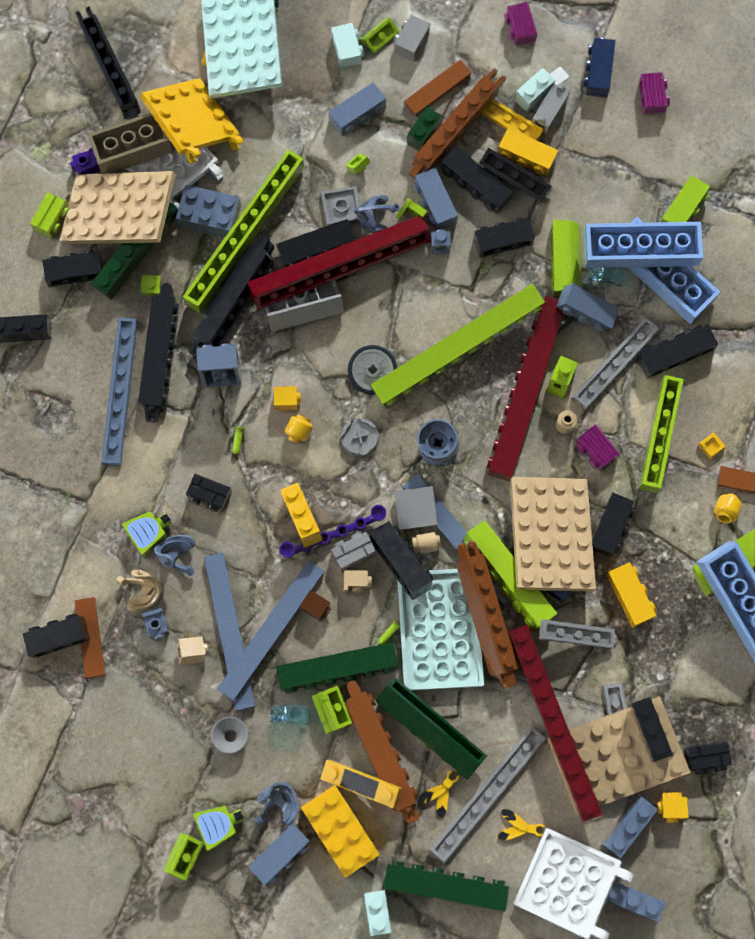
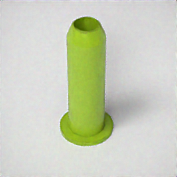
[232,427,245,455]
[378,620,400,645]

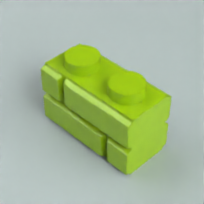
[30,192,69,238]
[312,686,352,734]
[162,833,204,881]

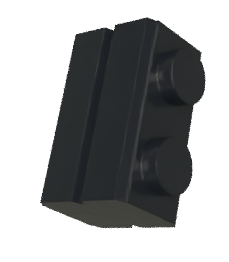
[186,473,232,512]
[684,741,732,775]

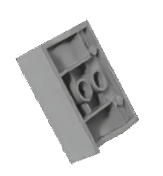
[265,280,344,332]

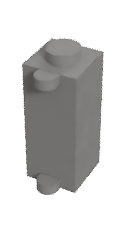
[532,83,569,135]

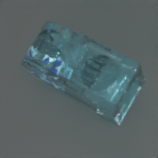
[588,267,625,287]
[270,705,309,725]

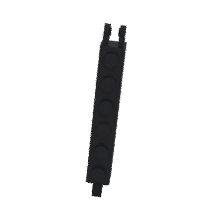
[75,6,141,119]
[189,236,275,358]
[139,283,179,423]

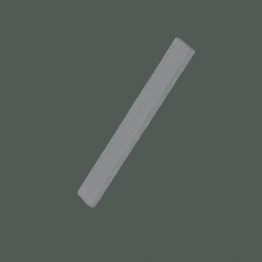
[429,725,547,864]

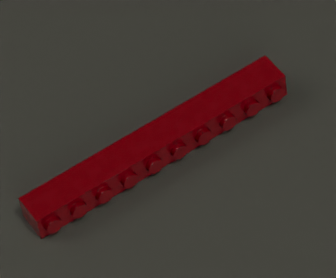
[247,215,431,310]
[486,296,564,482]
[509,625,603,824]

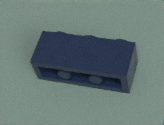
[583,37,616,98]

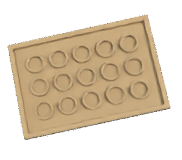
[59,171,176,244]
[510,477,596,592]
[547,696,690,815]

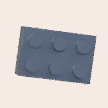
[176,185,241,238]
[197,343,242,387]

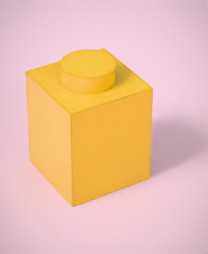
[273,386,301,411]

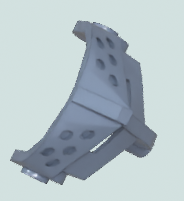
[354,195,400,233]
[153,535,195,576]
[255,781,299,825]

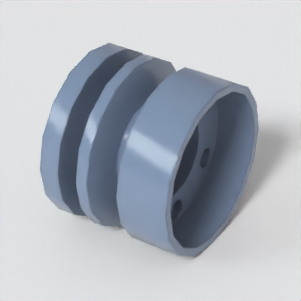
[417,419,459,466]

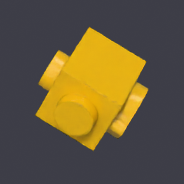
[656,793,688,823]

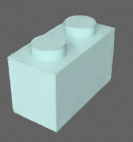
[331,23,364,68]
[515,68,555,113]
[364,890,391,936]

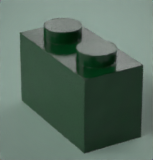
[407,106,442,151]

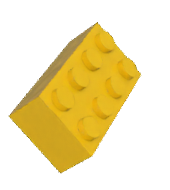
[301,785,380,878]

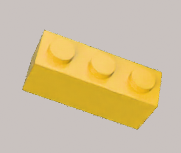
[497,128,558,176]
[280,483,322,548]
[606,562,657,628]

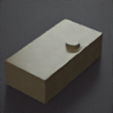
[87,113,173,175]

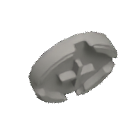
[341,418,379,456]

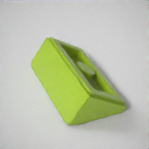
[360,17,400,54]

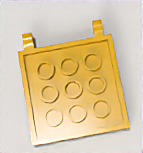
[140,78,244,163]

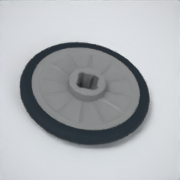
[348,345,397,395]

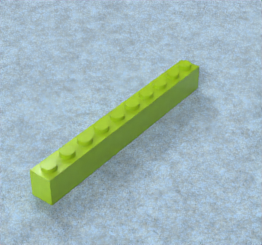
[183,149,304,314]
[370,283,545,406]

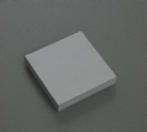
[320,185,360,226]
[394,486,438,530]

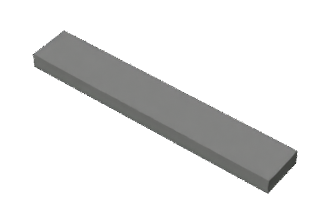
[571,317,660,411]

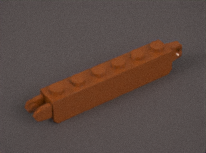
[409,68,507,179]
[456,541,518,689]
[346,681,419,824]

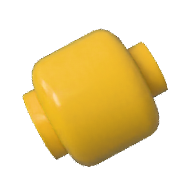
[285,414,313,444]
[714,494,742,523]

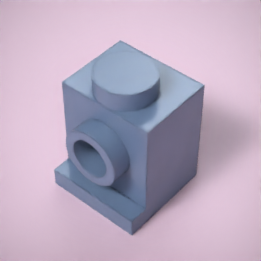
[430,230,451,254]
[142,608,169,640]

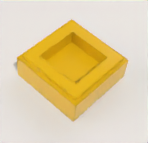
[698,432,726,459]

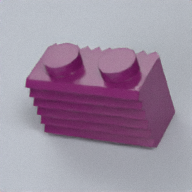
[504,2,537,46]
[639,72,670,114]
[576,424,620,471]

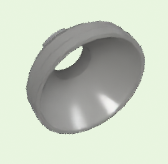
[211,717,248,754]

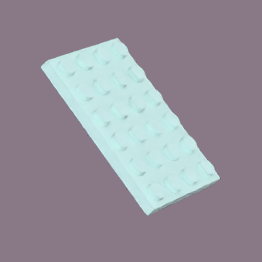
[201,0,282,99]
[397,569,484,691]

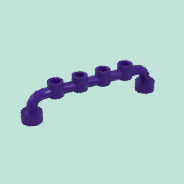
[279,505,386,559]

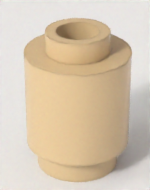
[556,411,577,434]
[412,532,441,554]

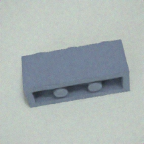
[329,82,386,136]
[413,168,458,230]
[556,283,619,332]
[601,797,658,859]
[248,823,310,885]
[606,881,666,922]

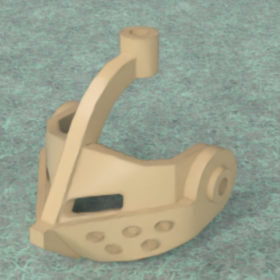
[116,570,165,612]

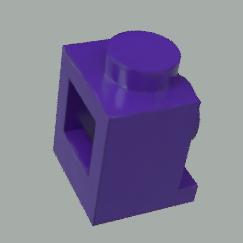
[70,148,100,175]

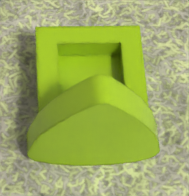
[396,198,427,220]

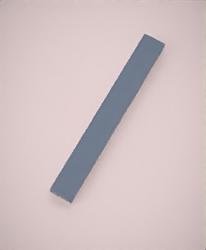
[101,317,138,466]
[403,474,509,605]
[204,553,255,711]
[217,560,324,701]

